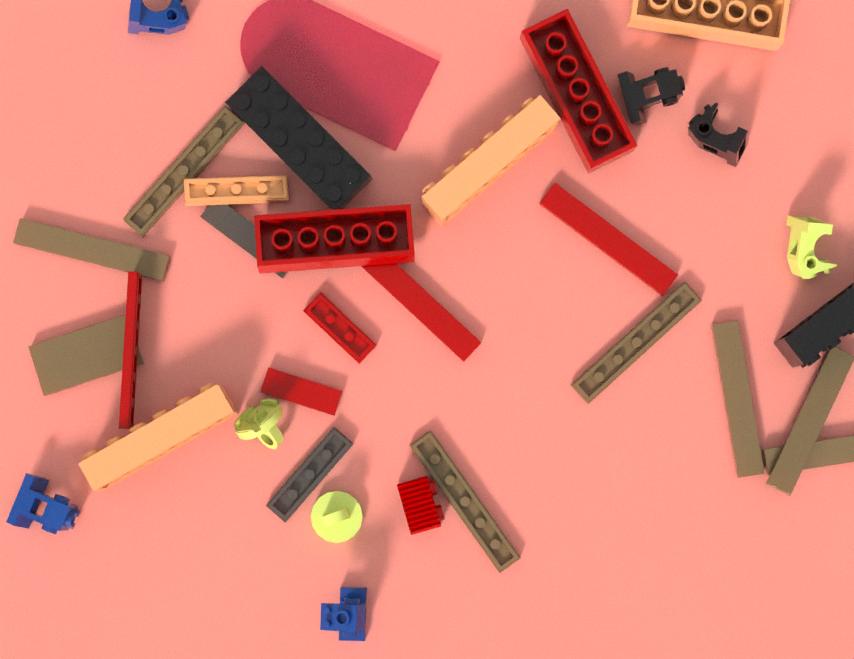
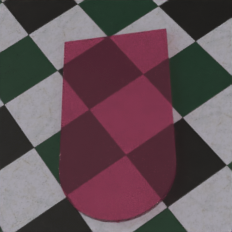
[240,0,440,151]

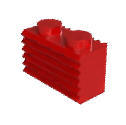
[397,476,445,535]

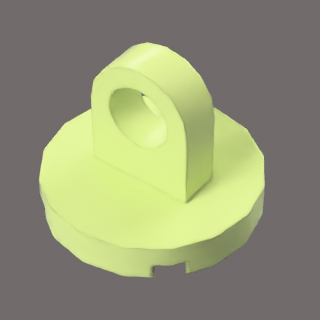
[234,399,284,449]
[311,491,363,543]

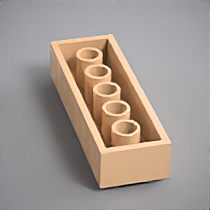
[627,0,790,51]
[421,95,561,228]
[78,383,238,491]

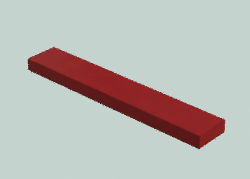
[539,183,678,296]
[361,264,481,362]
[119,271,142,429]

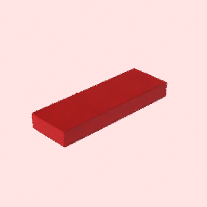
[303,292,377,364]
[260,367,343,416]

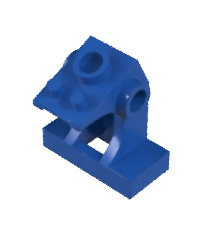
[128,0,189,35]
[6,473,80,534]
[320,587,367,641]

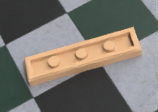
[184,175,289,206]

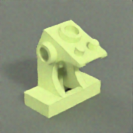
[786,215,837,279]

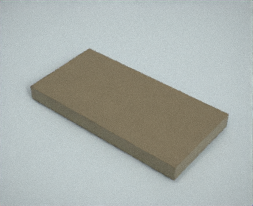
[28,315,144,396]

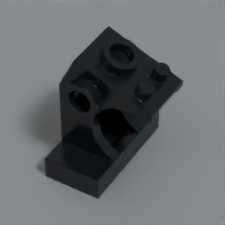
[617,67,685,126]
[688,103,748,167]

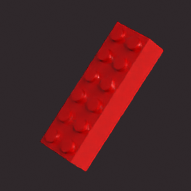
[520,9,638,174]
[254,204,415,274]

